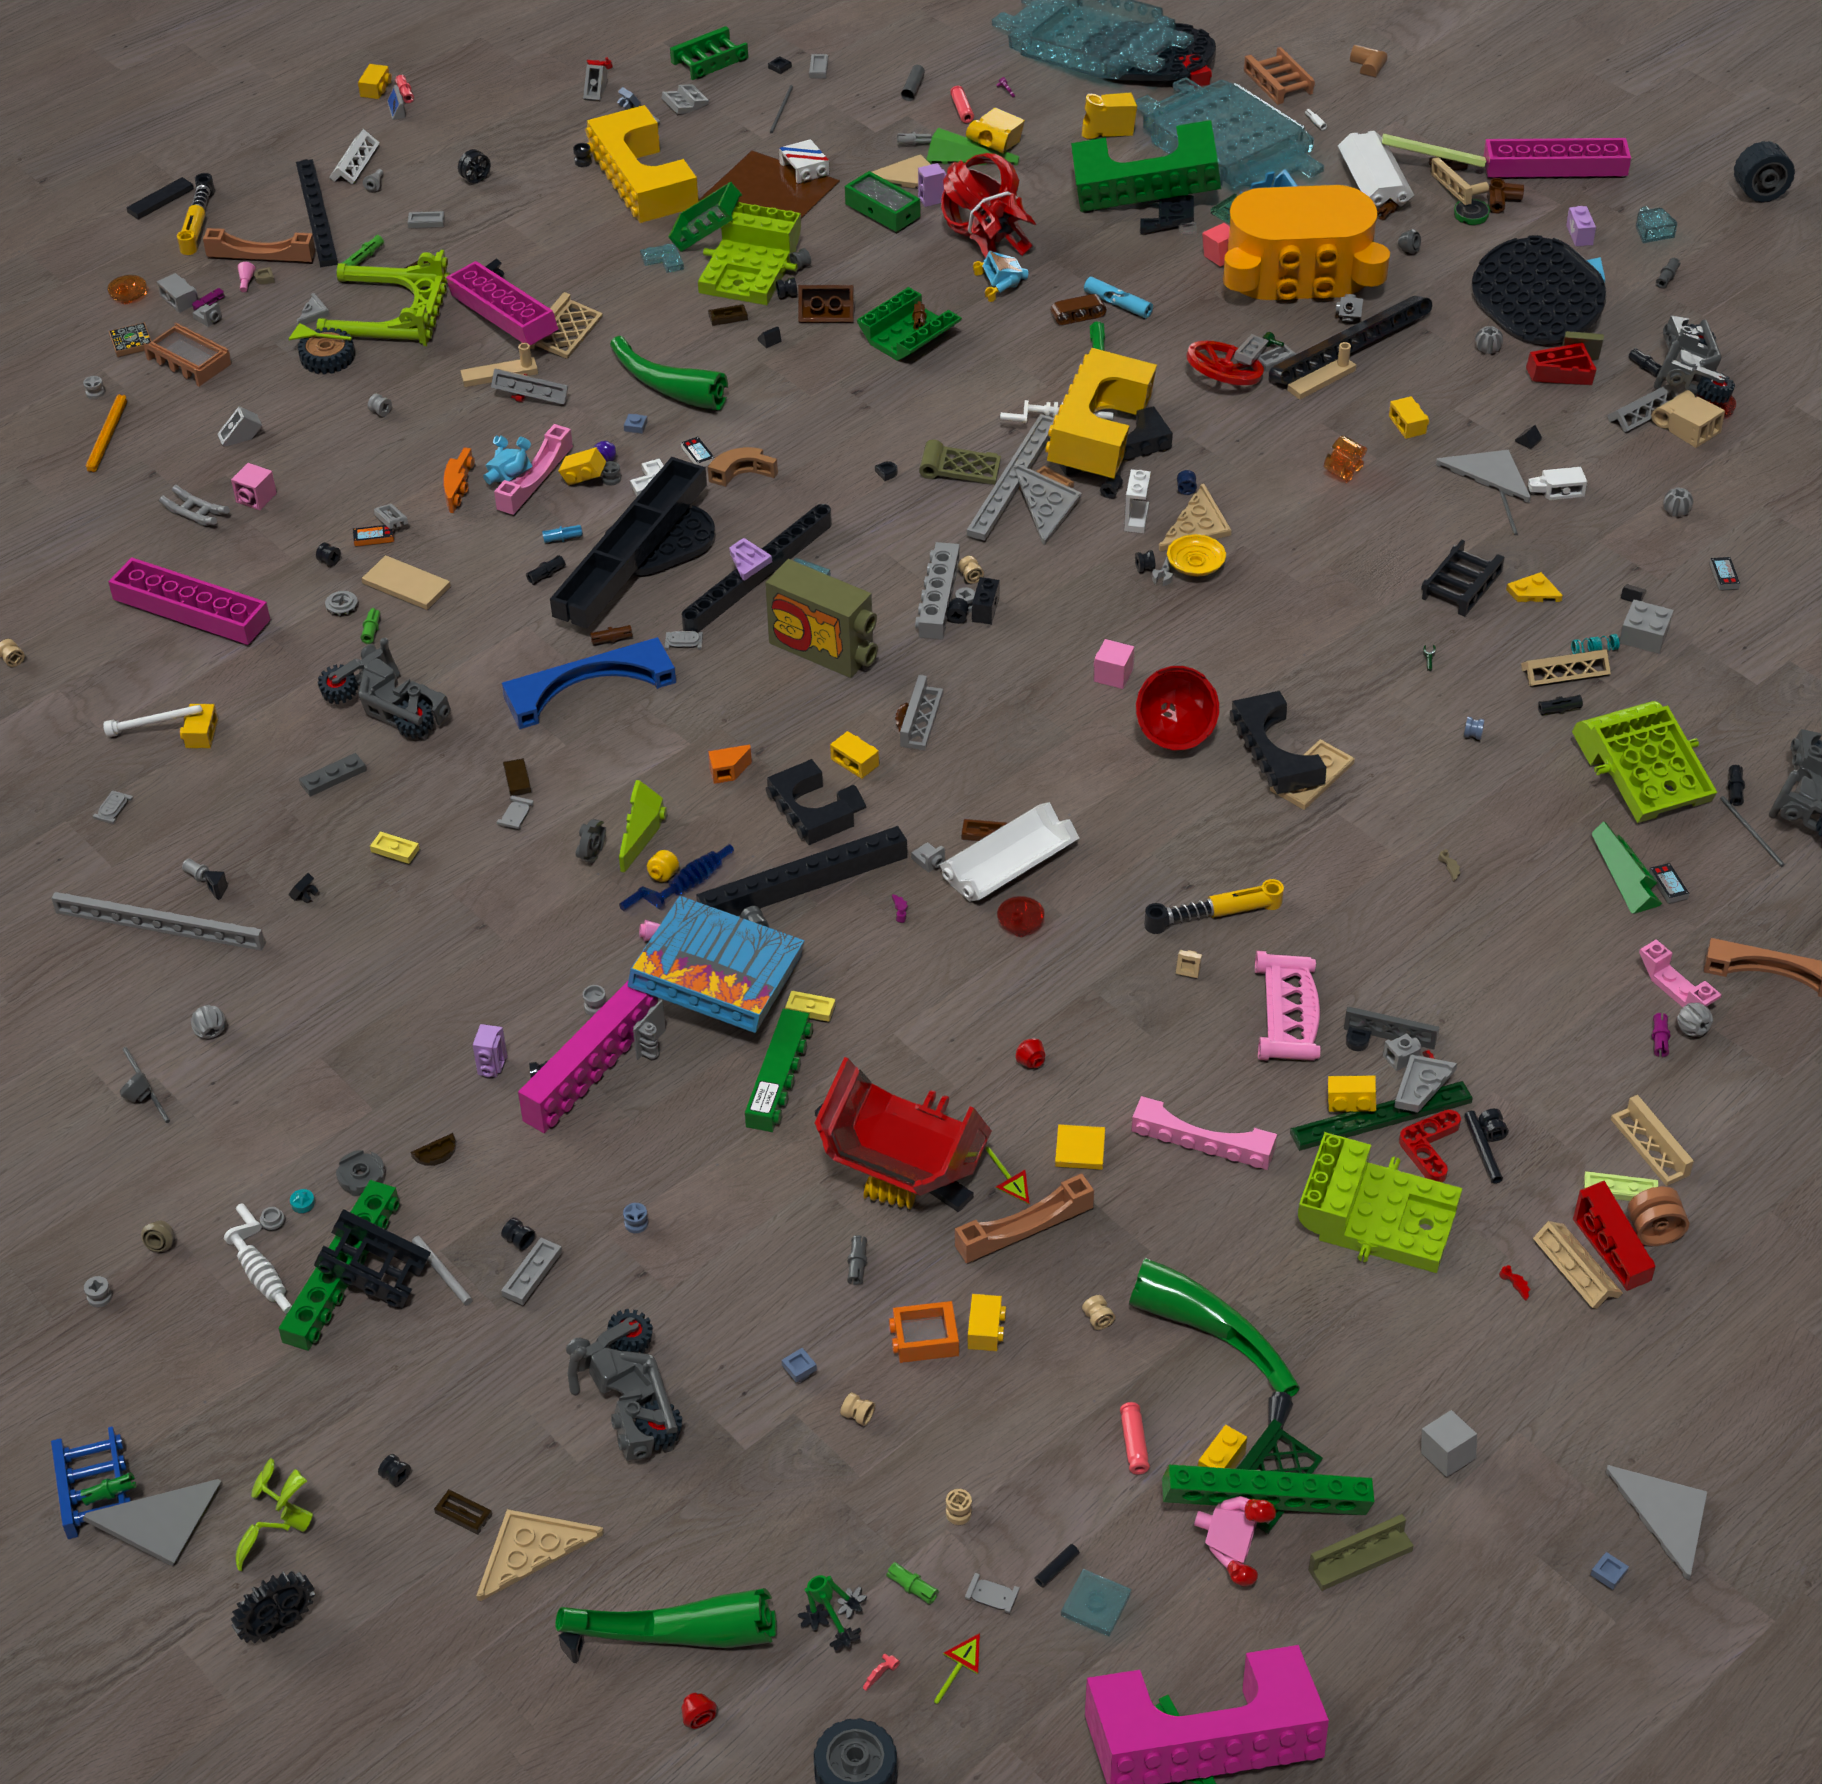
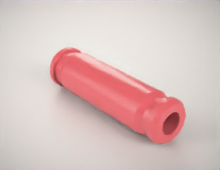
[950,86,974,123]
[1120,1402,1150,1475]

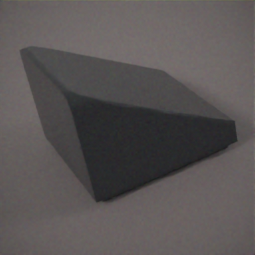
[1621,584,1647,602]
[837,784,866,813]

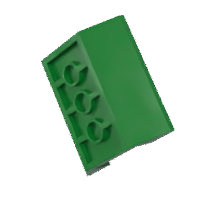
[857,287,962,361]

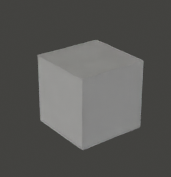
[1421,1410,1477,1477]

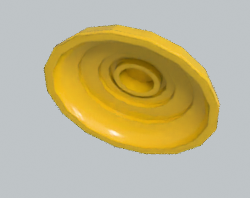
[1167,534,1226,577]

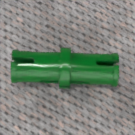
[81,1472,136,1506]

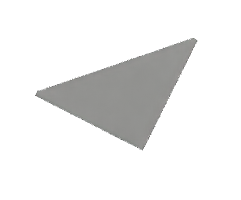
[1436,450,1531,503]
[1014,463,1082,545]
[1606,1465,1707,1580]
[82,1479,221,1566]

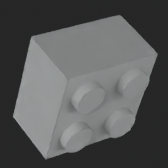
[1620,600,1674,654]

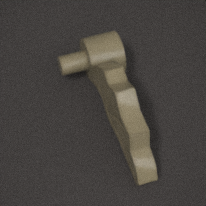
[1438,849,1461,882]

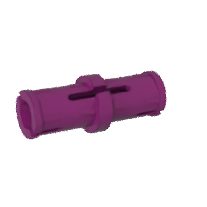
[1652,1013,1671,1057]

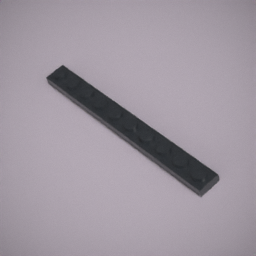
[296,159,338,268]

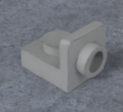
[192,303,222,327]
[911,842,945,873]

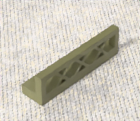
[1308,1514,1414,1591]

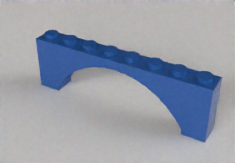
[502,637,676,730]

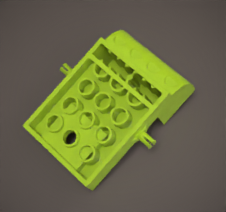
[698,202,801,305]
[1572,701,1718,823]
[1298,1132,1462,1273]

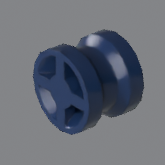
[1177,470,1197,495]

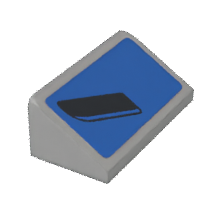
[387,85,405,120]

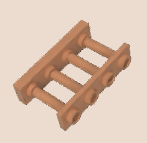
[1244,47,1315,105]

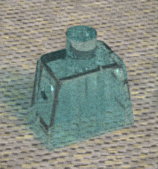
[1636,206,1677,243]

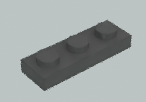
[299,753,367,797]

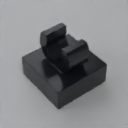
[485,258,504,278]
[288,873,318,903]

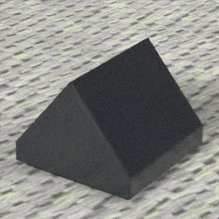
[757,326,782,348]
[1515,425,1542,449]
[204,871,228,900]
[558,1632,584,1664]

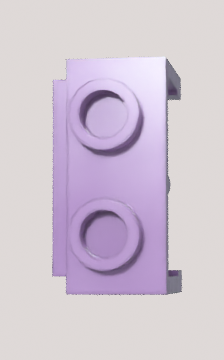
[473,1024,508,1077]

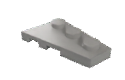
[1395,1054,1457,1112]

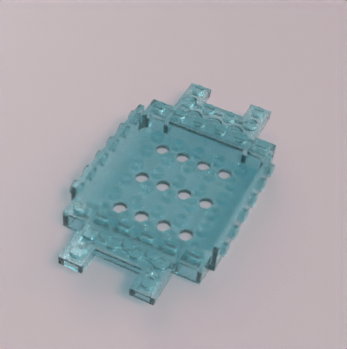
[992,0,1194,79]
[1135,77,1324,188]

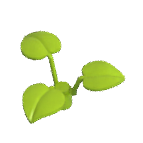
[235,1458,313,1572]

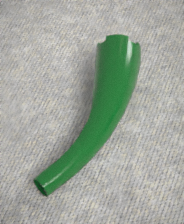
[610,336,728,410]
[1129,1258,1300,1397]
[555,1588,777,1648]

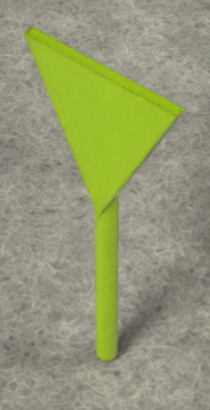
[288,323,352,341]

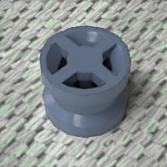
[1464,717,1485,740]
[623,1203,648,1233]

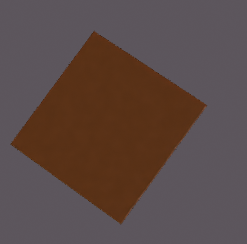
[698,151,840,219]

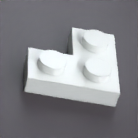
[630,458,664,496]

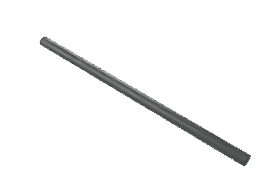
[770,85,793,133]
[1500,491,1518,535]
[1720,796,1785,867]
[123,1047,170,1123]

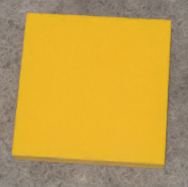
[1055,1124,1105,1170]

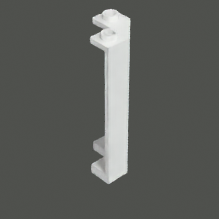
[1338,131,1414,209]
[940,802,1079,901]

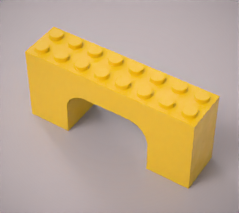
[585,105,699,223]
[1045,348,1157,478]

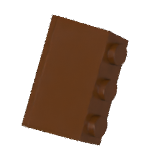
[798,285,854,322]

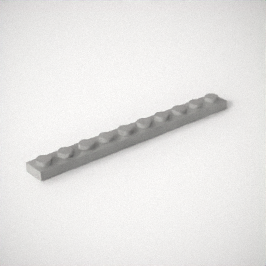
[967,414,1054,541]
[51,892,265,951]

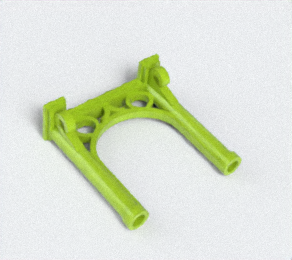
[317,250,450,346]

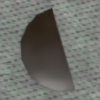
[410,1133,456,1166]

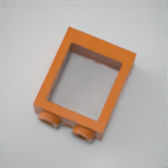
[889,1301,959,1363]

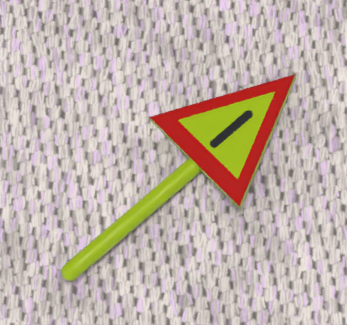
[985,1146,1030,1205]
[934,1633,980,1704]

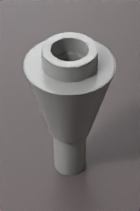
[363,169,383,192]

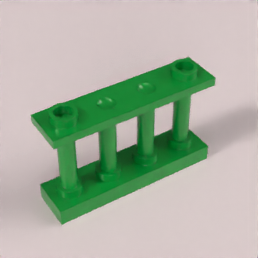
[670,26,748,80]

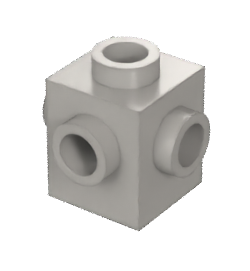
[1336,294,1363,322]

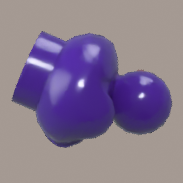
[594,441,616,462]

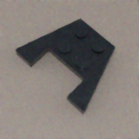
[1140,195,1194,234]

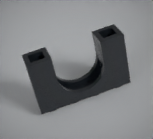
[766,759,854,845]

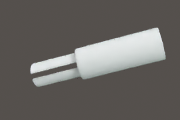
[1305,109,1327,130]

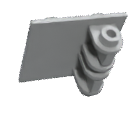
[633,1000,666,1060]

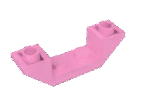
[1639,939,1722,1007]

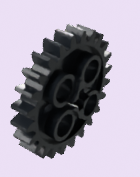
[231,1571,315,1643]

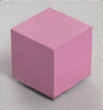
[231,463,277,510]
[1094,639,1134,689]

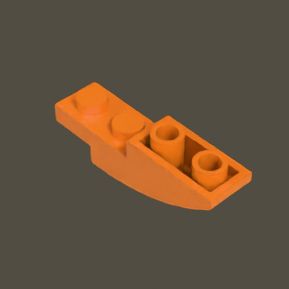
[444,447,475,513]

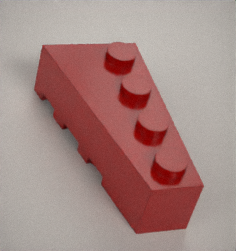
[1573,1180,1656,1291]

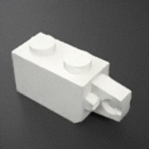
[1528,467,1587,500]

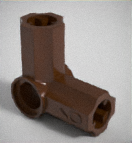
[1487,178,1524,214]

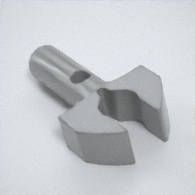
[1152,557,1173,586]

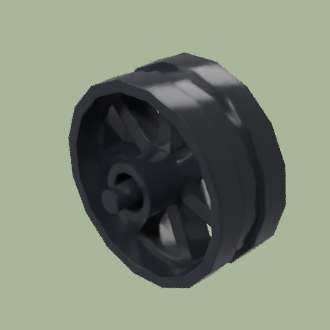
[458,149,491,184]

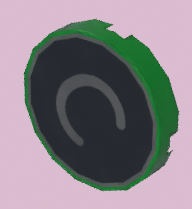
[1454,199,1490,225]

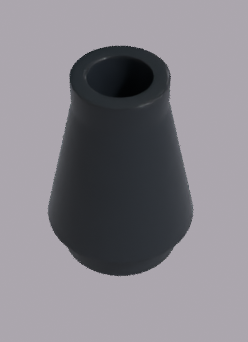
[1268,1392,1293,1430]

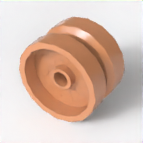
[1627,1186,1690,1246]

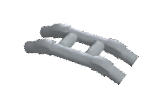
[159,485,230,526]

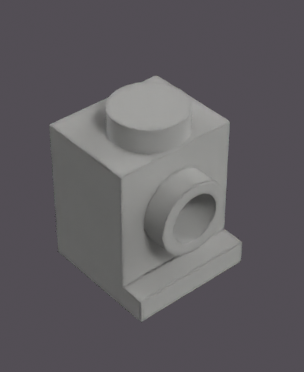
[1383,1034,1421,1071]

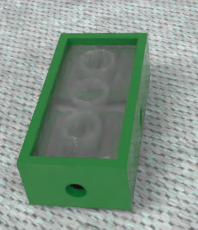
[845,171,921,232]

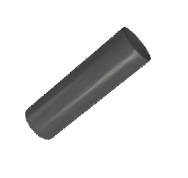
[901,65,925,101]

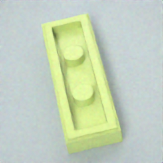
[1584,1171,1658,1201]

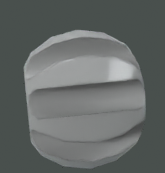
[1475,326,1503,354]
[1663,487,1693,517]
[1677,1003,1713,1037]
[191,1005,226,1039]

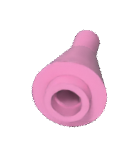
[238,262,256,292]
[639,920,660,942]

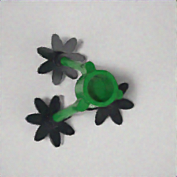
[798,1575,867,1651]

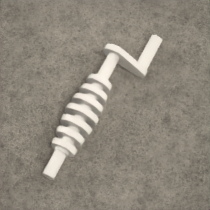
[1000,400,1113,423]
[224,1203,292,1314]

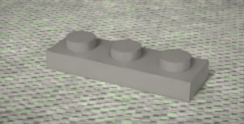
[1234,334,1268,365]
[501,1238,562,1305]

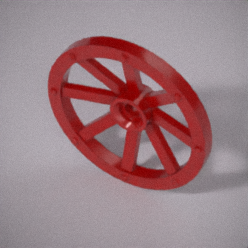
[1186,340,1264,385]

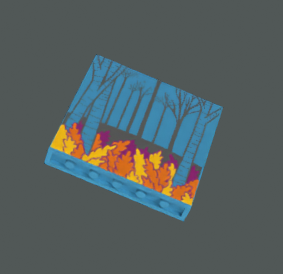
[628,896,805,1033]

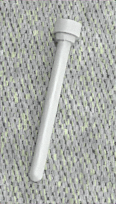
[104,705,202,738]

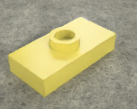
[370,831,420,864]
[785,991,835,1022]

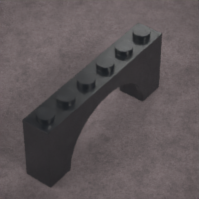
[1048,406,1173,476]
[1230,691,1327,794]

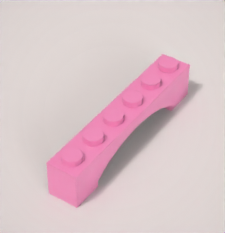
[494,424,573,515]
[1132,1096,1277,1170]

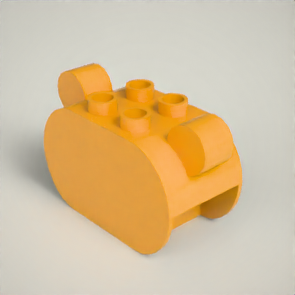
[1223,185,1390,300]

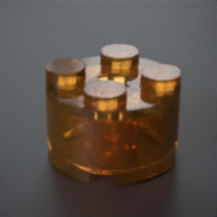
[1324,435,1367,482]

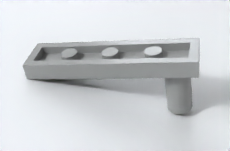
[491,369,569,404]

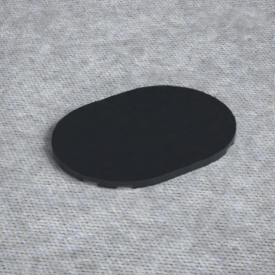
[1082,22,1216,81]
[1472,235,1607,344]

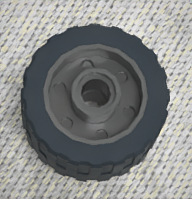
[1734,141,1795,202]
[813,1718,898,1784]

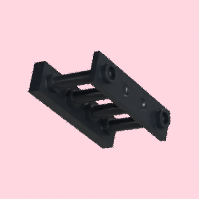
[1421,539,1505,617]

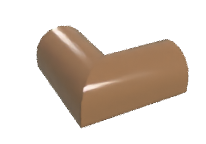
[1350,45,1388,77]

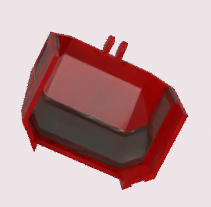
[815,1057,992,1196]

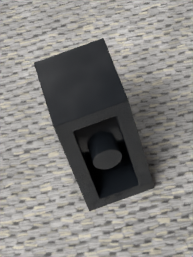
[972,577,1000,625]

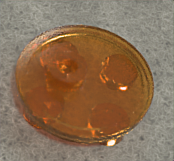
[107,275,147,304]

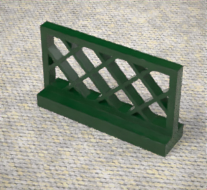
[1236,1419,1323,1534]

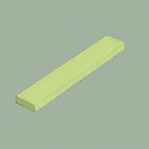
[1382,134,1486,167]

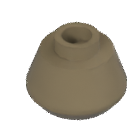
[141,1220,173,1252]

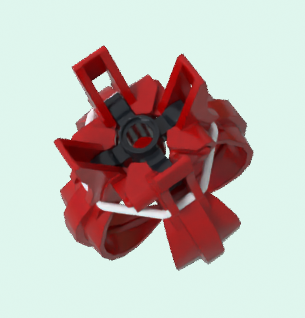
[941,153,1036,258]

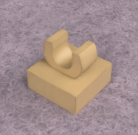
[1176,950,1202,978]

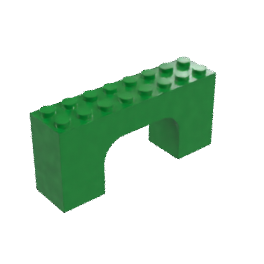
[1071,120,1221,212]

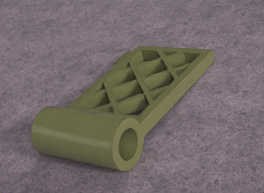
[919,440,1001,485]

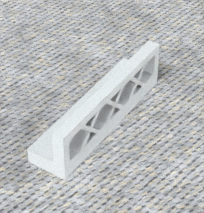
[329,129,380,184]

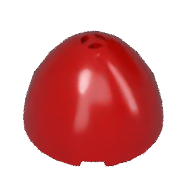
[1135,666,1220,750]

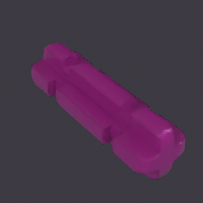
[192,288,225,311]

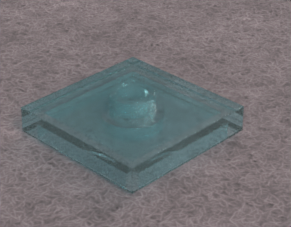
[1061,1569,1132,1637]

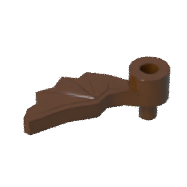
[895,703,909,732]

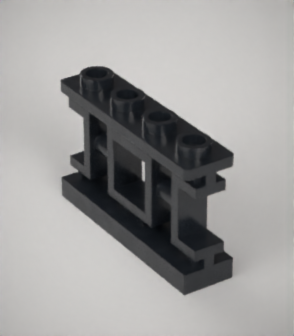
[314,1209,431,1309]

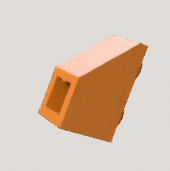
[708,745,752,784]

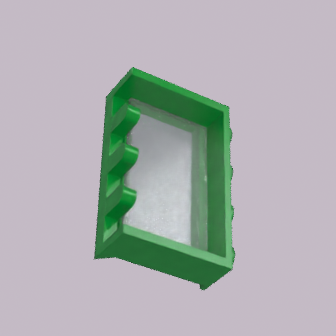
[668,182,742,252]

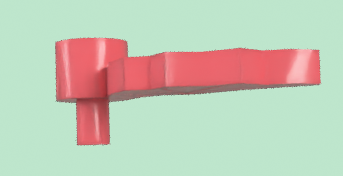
[863,1654,900,1691]

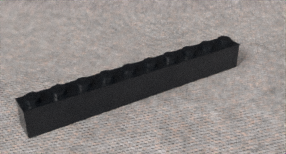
[696,826,908,916]

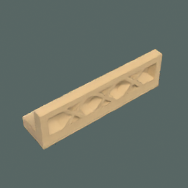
[1521,649,1611,686]
[1611,1095,1694,1186]
[1533,1221,1623,1309]

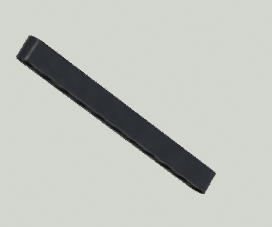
[1269,296,1432,385]
[681,504,832,633]

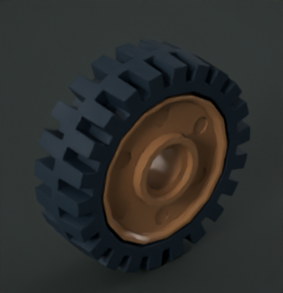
[298,327,355,374]

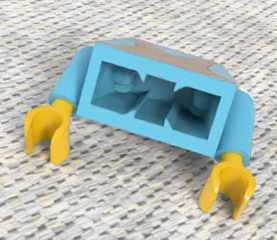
[973,251,1028,302]

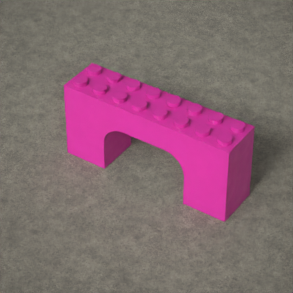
[1085,1645,1329,1784]

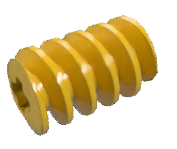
[863,1172,916,1210]

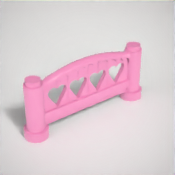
[1255,951,1320,1061]

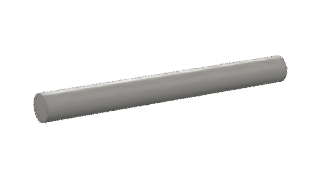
[412,1236,472,1305]

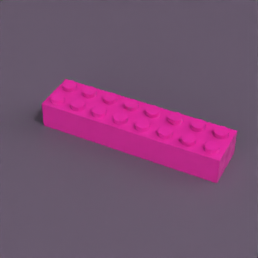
[1483,138,1631,178]
[446,261,558,345]
[108,557,270,645]
[518,981,658,1134]

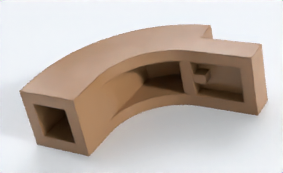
[708,447,778,487]

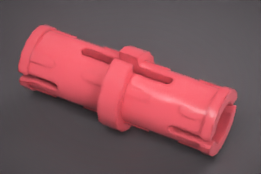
[395,75,414,103]

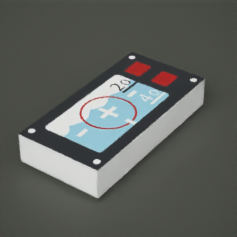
[681,437,715,467]

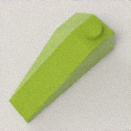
[619,780,667,873]

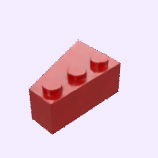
[1526,343,1597,385]

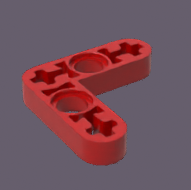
[1399,1110,1461,1183]

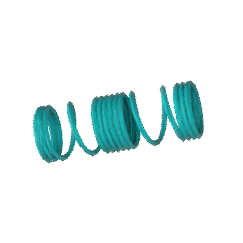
[1571,634,1620,654]

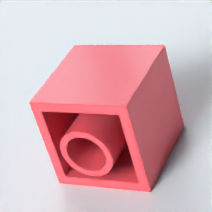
[1202,223,1230,266]

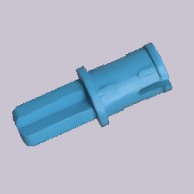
[542,525,583,543]

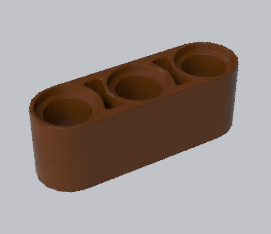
[1050,294,1107,325]

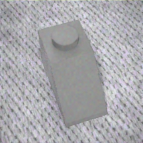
[583,65,608,100]
[217,406,262,447]

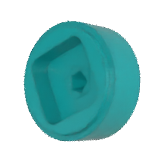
[290,1189,315,1213]

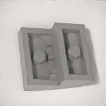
[661,84,709,114]

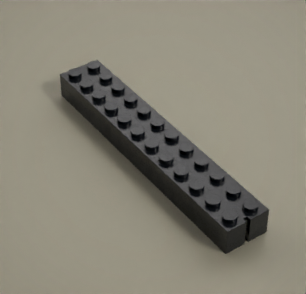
[550,456,707,629]

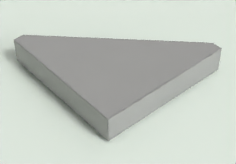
[297,293,329,325]

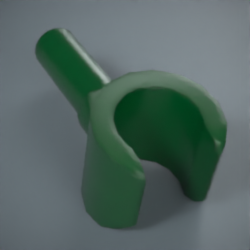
[1262,332,1284,347]
[1423,645,1436,671]

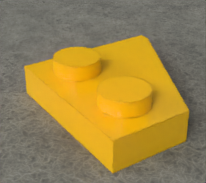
[1506,572,1563,602]

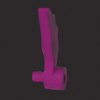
[996,77,1015,97]

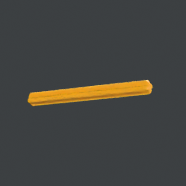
[86,394,127,472]

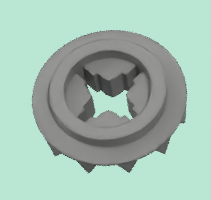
[325,591,358,616]

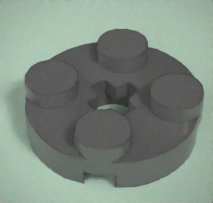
[576,819,606,863]
[336,1150,385,1196]

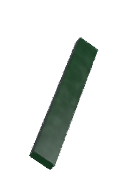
[1290,1081,1473,1151]

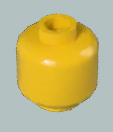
[647,850,679,882]

